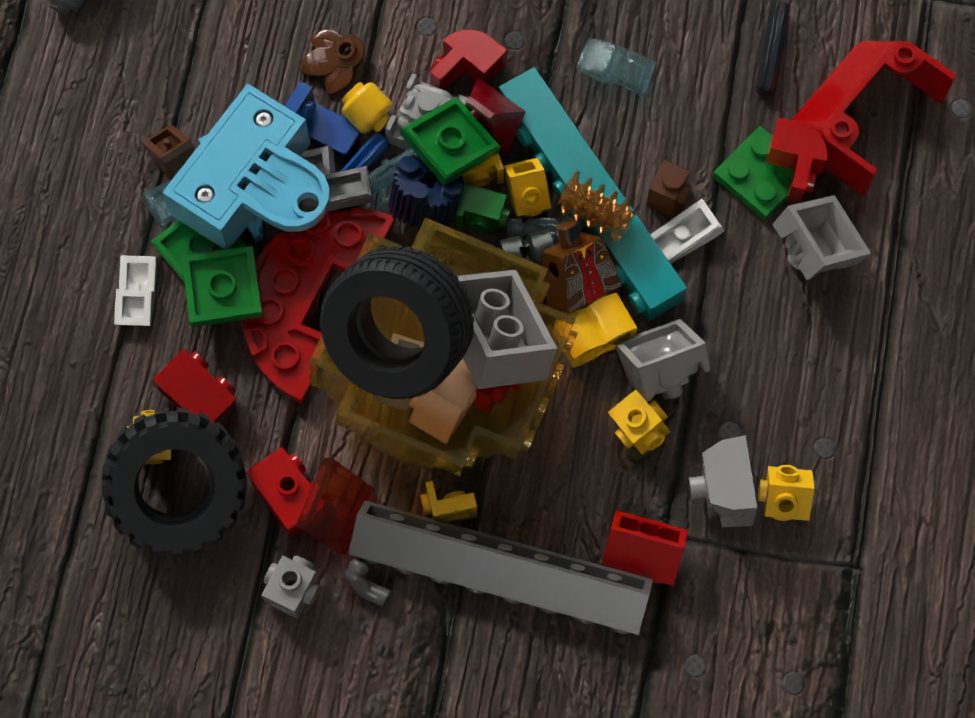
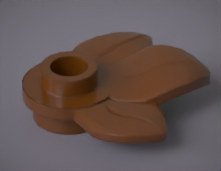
[300,30,365,95]

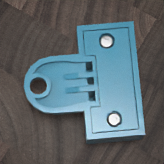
[162,83,330,249]

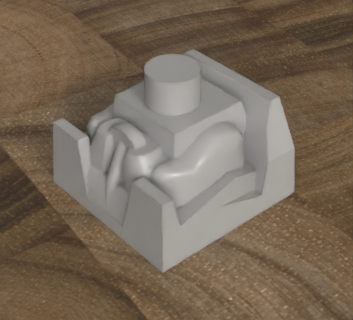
[385,73,473,154]
[773,195,871,280]
[614,319,710,402]
[689,435,757,528]

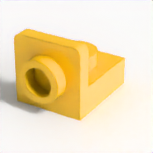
[420,481,477,523]

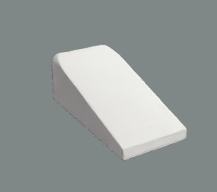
[650,199,724,264]

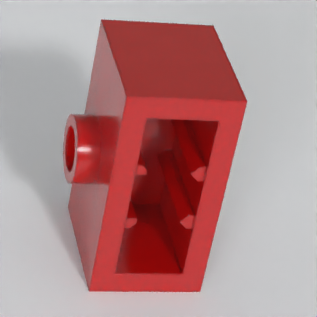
[152,348,237,424]
[246,447,328,539]
[601,510,688,586]

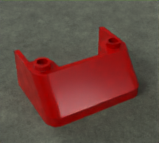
[792,41,957,197]

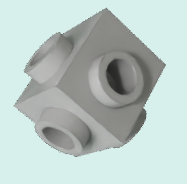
[261,555,321,619]

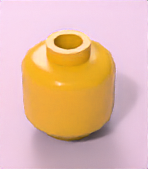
[341,82,393,134]

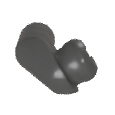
[344,559,392,608]

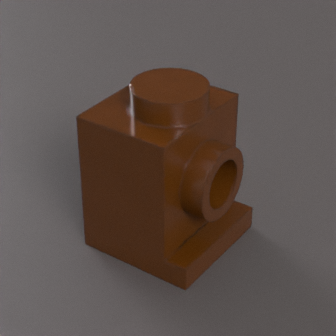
[646,159,693,218]

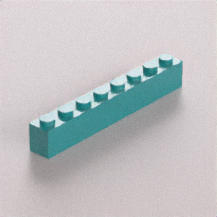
[499,67,687,322]

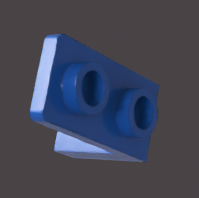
[284,81,361,156]

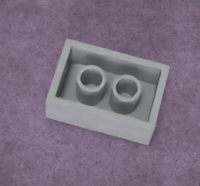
[457,270,557,389]

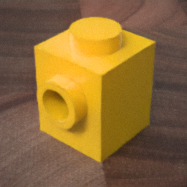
[504,158,551,217]

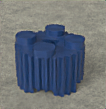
[388,155,464,235]

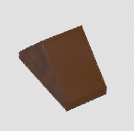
[142,124,195,182]

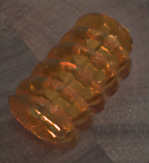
[558,171,639,242]

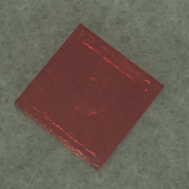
[296,458,376,557]

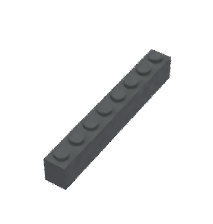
[348,500,653,635]

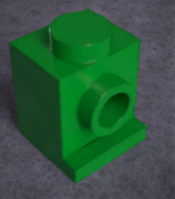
[456,184,511,234]

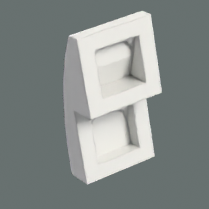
[114,255,158,326]

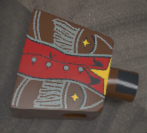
[542,220,622,314]

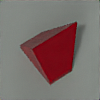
[465,77,526,158]

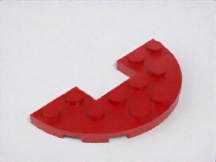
[243,208,396,405]

